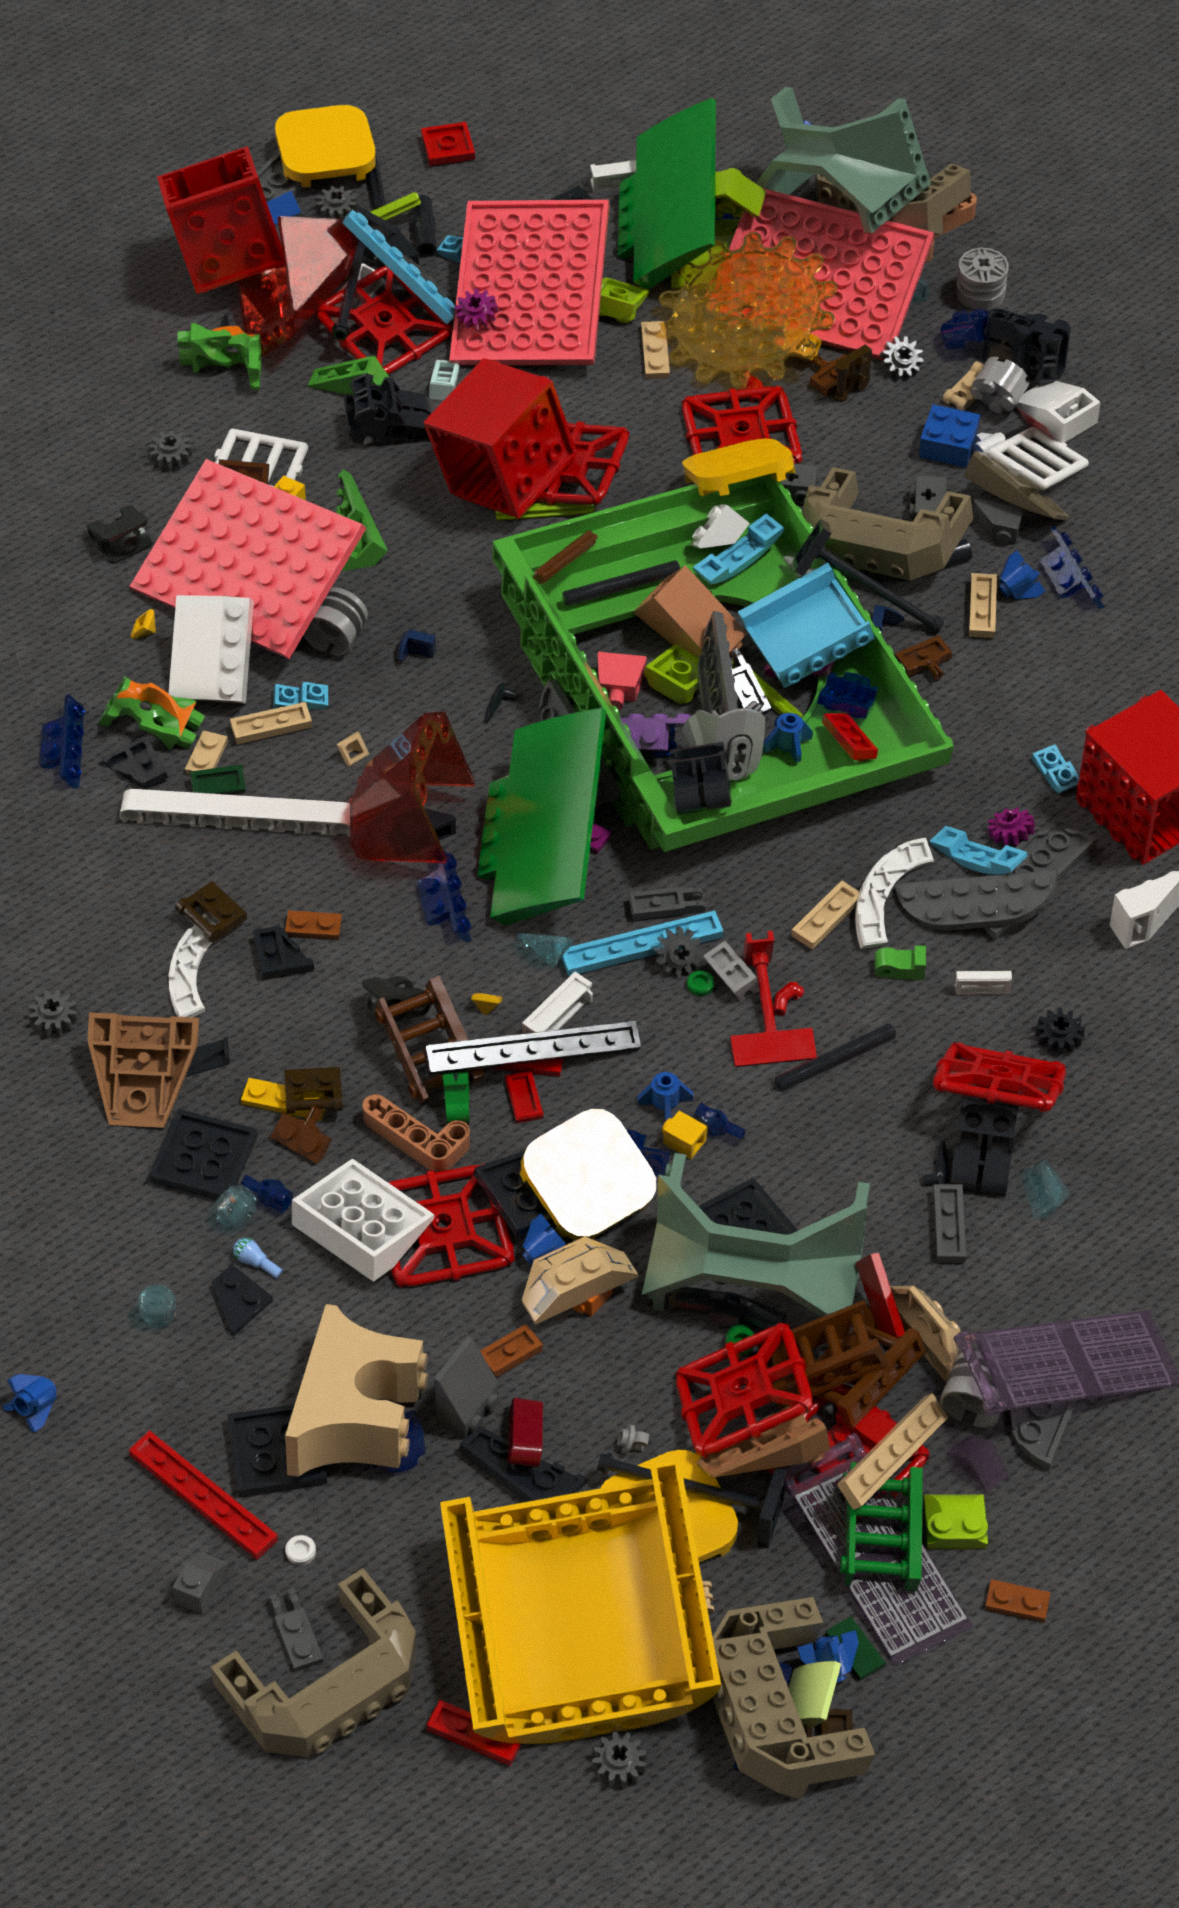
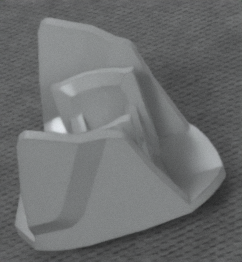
[681,708,765,780]

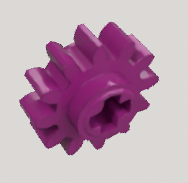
[455,288,499,330]
[987,807,1035,846]

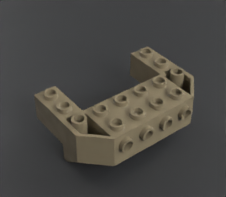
[815,164,971,235]
[802,467,973,580]
[211,1568,417,1757]
[712,1597,875,1798]

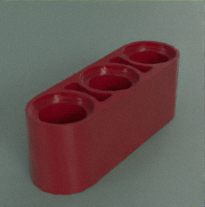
[508,1397,543,1468]

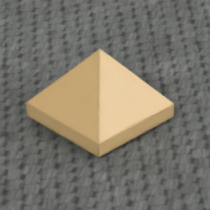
[336,732,369,767]

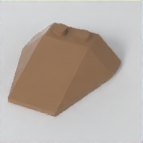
[87,1012,199,1128]
[696,1406,830,1478]

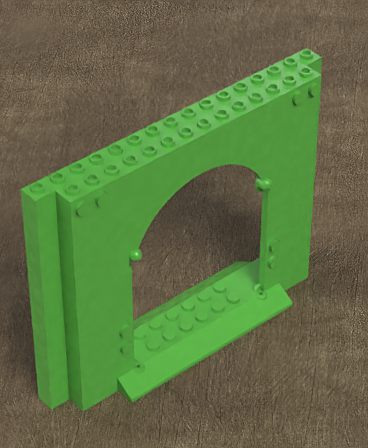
[492,474,954,852]

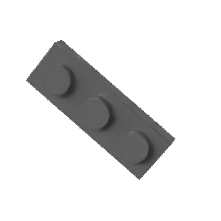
[933,1184,966,1263]

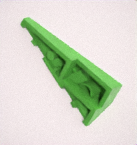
[336,469,388,571]

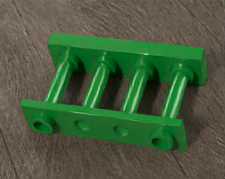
[840,1462,923,1591]

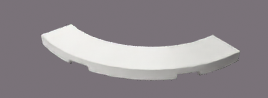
[855,838,934,949]
[169,913,217,1017]

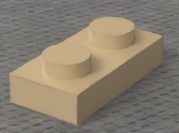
[185,730,228,775]

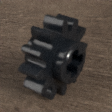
[1035,1008,1085,1055]

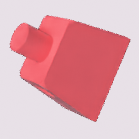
[597,652,647,710]

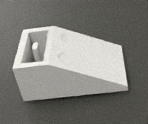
[1016,381,1100,443]
[1110,871,1179,949]

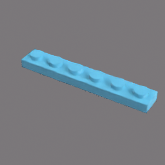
[342,209,455,324]
[560,911,724,976]

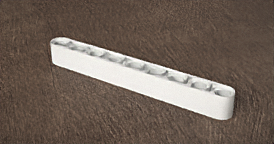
[119,789,357,836]

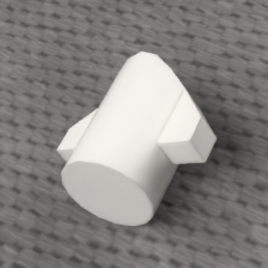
[973,432,1005,458]

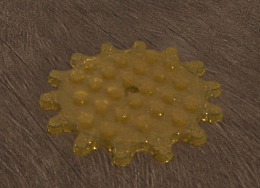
[656,232,837,389]

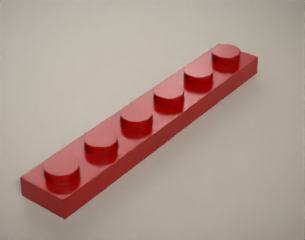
[129,1430,278,1560]

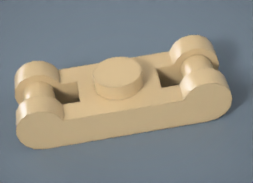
[942,361,984,411]

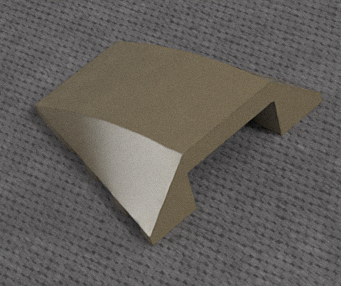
[965,451,1070,521]

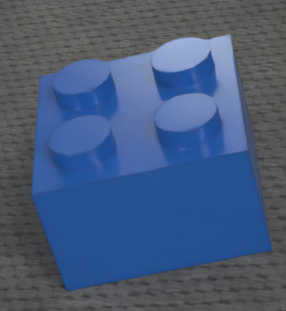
[919,404,980,468]

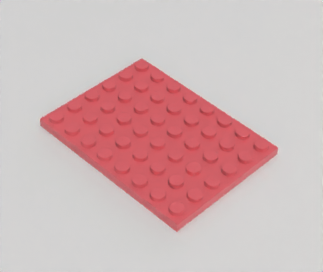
[707,188,934,361]
[449,200,610,365]
[130,459,366,659]

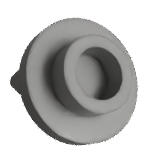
[617,1424,649,1454]

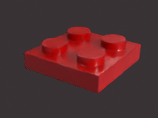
[421,122,475,166]

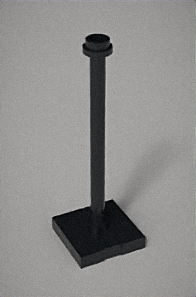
[331,204,397,340]
[793,518,944,634]
[597,1452,787,1548]

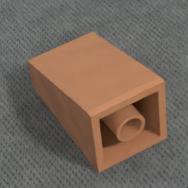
[633,565,747,657]

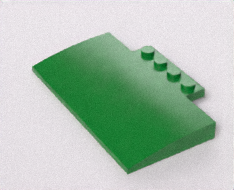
[618,98,716,290]
[477,708,606,925]

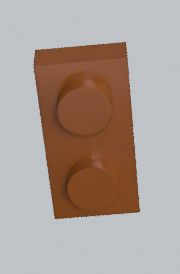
[285,910,342,940]
[480,1324,543,1378]
[985,1579,1051,1623]

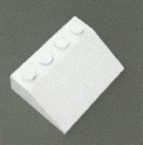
[169,595,254,704]
[292,1159,434,1282]

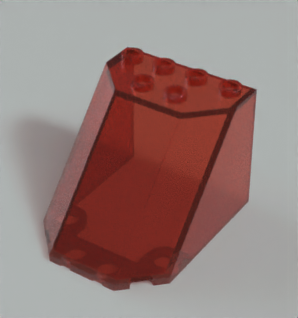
[237,216,358,356]
[350,711,476,863]

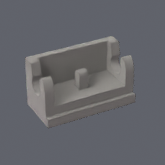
[703,941,759,1001]

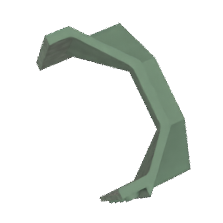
[756,87,931,233]
[642,1153,870,1317]

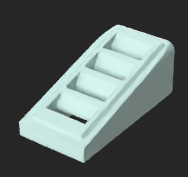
[429,360,460,400]

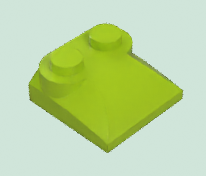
[599,277,649,323]
[644,644,699,704]
[924,1494,988,1549]

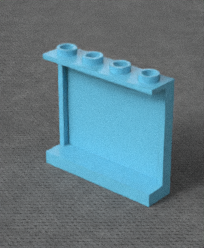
[738,563,875,688]

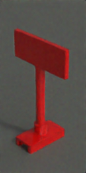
[730,931,817,1067]

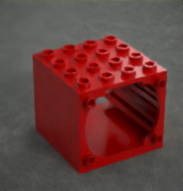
[157,146,288,294]
[423,358,578,519]
[1076,690,1179,865]

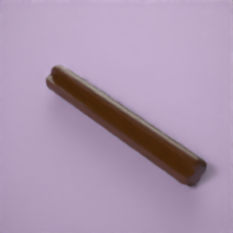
[533,530,598,584]

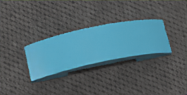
[693,514,784,584]
[929,826,1028,875]

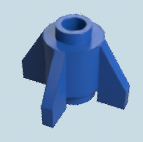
[998,550,1045,599]
[763,713,813,763]
[637,1072,693,1122]
[522,1214,566,1266]
[3,1374,57,1432]
[796,1630,859,1682]

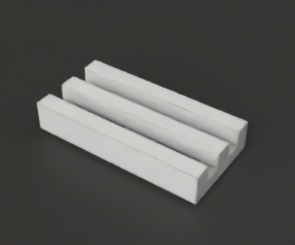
[955,971,1012,994]

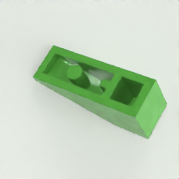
[308,356,389,395]

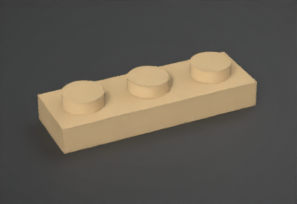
[641,321,670,379]
[969,573,997,638]
[230,702,312,745]
[791,881,859,950]

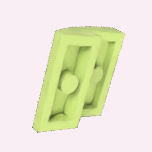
[788,1661,841,1728]

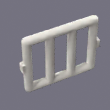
[987,427,1089,490]
[214,429,308,487]

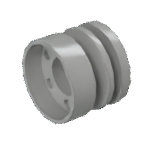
[956,248,1009,310]
[303,587,368,656]
[940,1351,1014,1428]

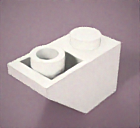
[690,504,750,548]

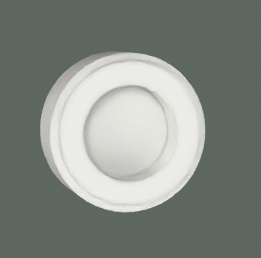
[286,1535,316,1566]

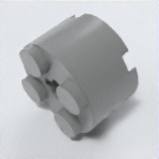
[970,357,1029,414]

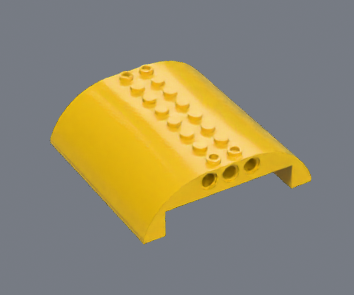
[440,1458,722,1744]

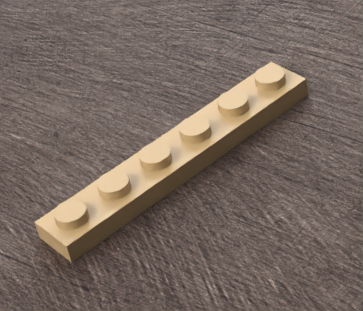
[837,1393,948,1510]

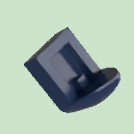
[870,605,905,633]
[398,630,436,661]

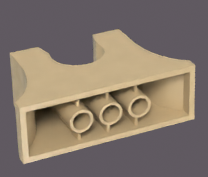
[285,1304,428,1477]

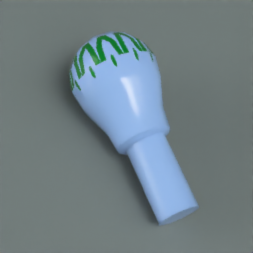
[233,1238,283,1279]

